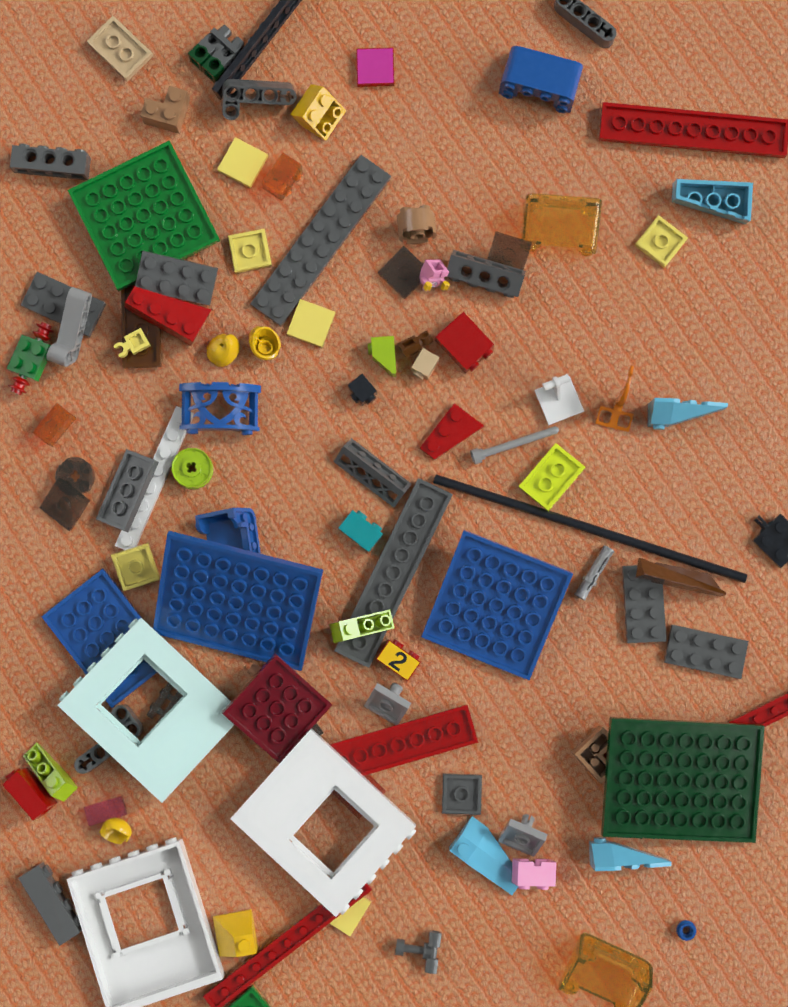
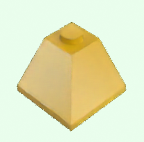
[213,909,258,957]

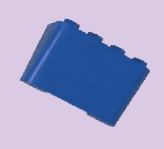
[499,46,583,113]

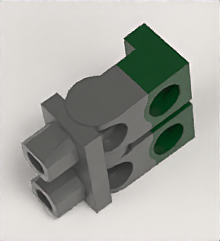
[188,25,244,83]

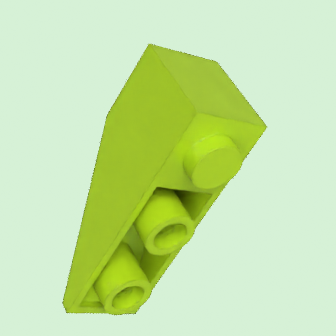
[329,610,394,643]
[23,743,78,802]

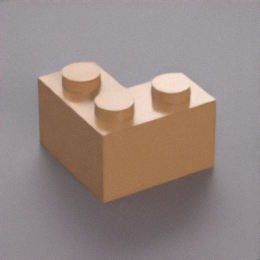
[140,86,191,134]
[571,726,608,784]

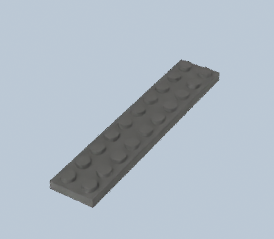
[250,155,391,327]
[335,478,453,668]

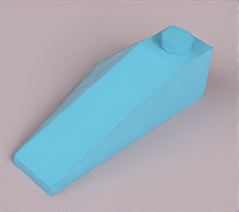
[589,837,671,871]

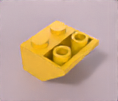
[290,84,346,141]

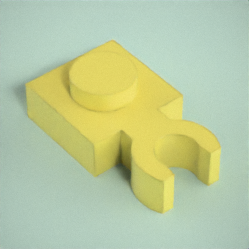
[114,328,151,358]

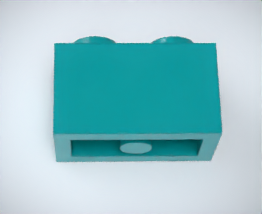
[339,510,383,553]

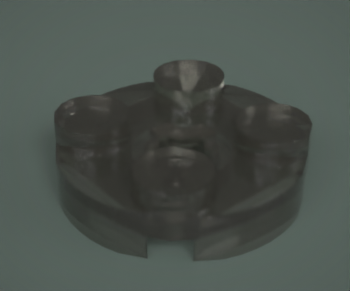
[55,457,95,496]

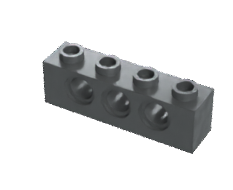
[10,144,91,180]
[447,250,526,298]

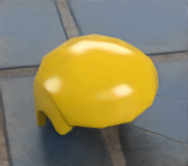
[99,817,132,844]

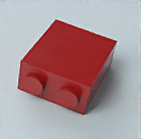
[435,312,494,374]
[2,768,58,821]

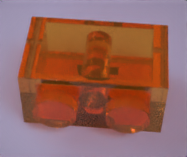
[262,152,303,201]
[32,403,76,447]

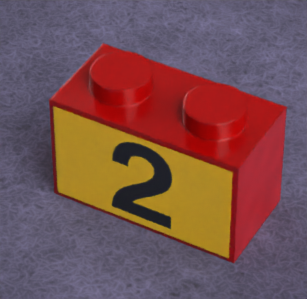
[376,639,421,681]

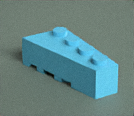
[672,179,753,224]

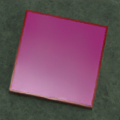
[356,48,394,87]

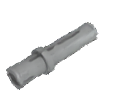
[574,545,615,601]

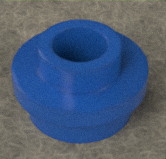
[676,920,696,941]

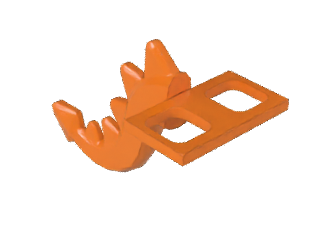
[595,365,634,432]

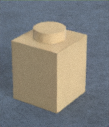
[411,348,439,380]

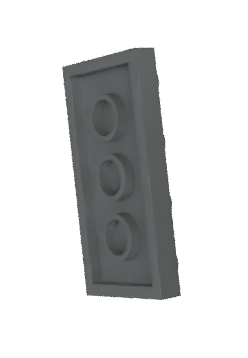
[135,250,218,306]
[21,272,106,337]
[96,449,159,532]
[622,565,666,643]
[664,625,749,679]

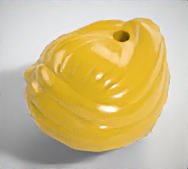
[249,326,281,360]
[206,334,240,367]

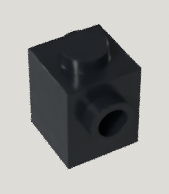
[348,373,377,406]

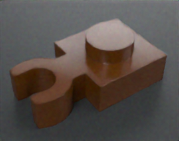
[397,331,433,357]

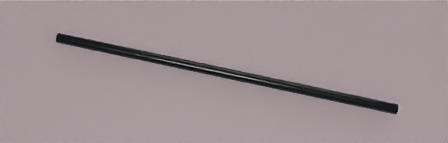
[433,474,747,583]

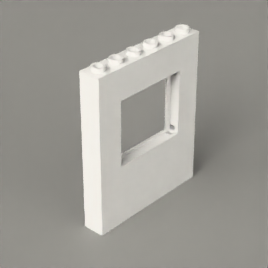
[230,729,416,917]
[67,837,225,1007]

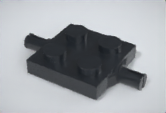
[752,514,788,568]

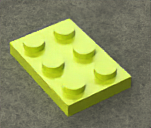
[519,443,585,512]

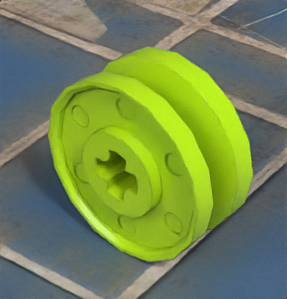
[172,448,213,489]

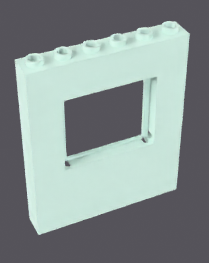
[57,618,234,803]

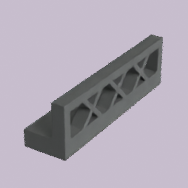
[334,438,412,507]

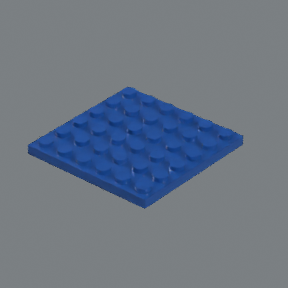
[421,530,573,680]

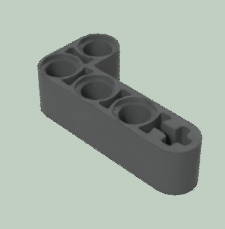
[554,0,617,48]
[221,79,297,120]
[74,704,143,774]

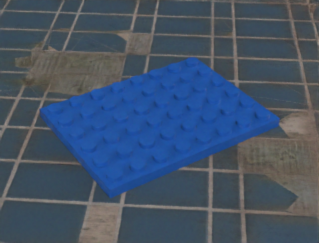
[153,531,324,671]

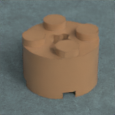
[397,205,437,244]

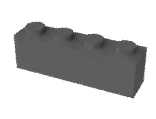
[18,862,82,946]

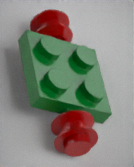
[7,322,54,395]

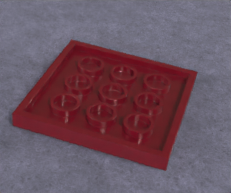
[222,653,332,764]

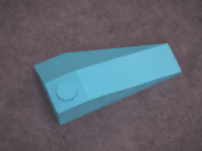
[648,398,728,430]
[449,816,518,895]

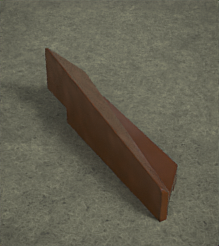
[636,558,726,597]

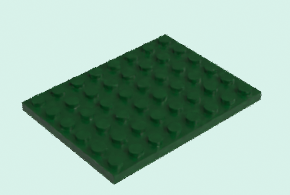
[601,717,765,843]

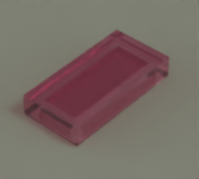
[84,795,128,826]

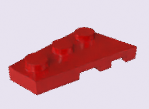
[420,403,484,460]

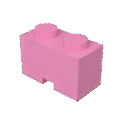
[512,858,556,890]

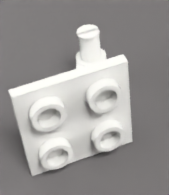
[534,374,584,426]

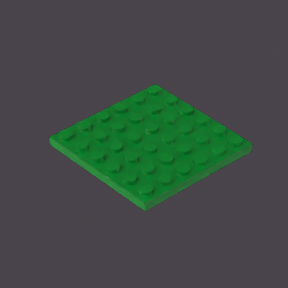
[68,140,220,292]

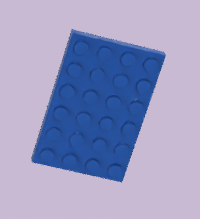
[41,569,158,708]

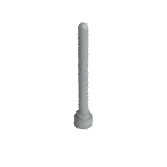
[470,426,559,465]

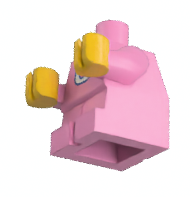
[420,260,450,291]

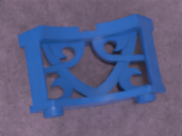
[179,382,261,435]

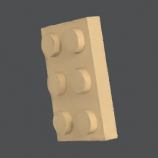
[87,16,153,82]

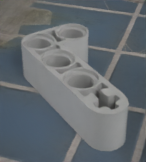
[47,287,92,367]

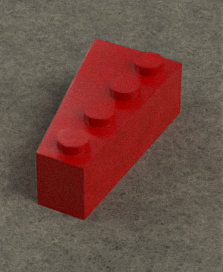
[124,286,211,346]

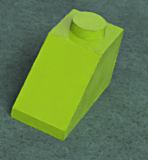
[368,336,396,377]

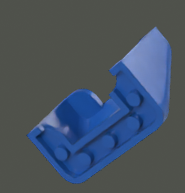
[195,508,261,554]

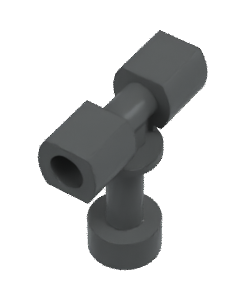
[395,930,442,974]

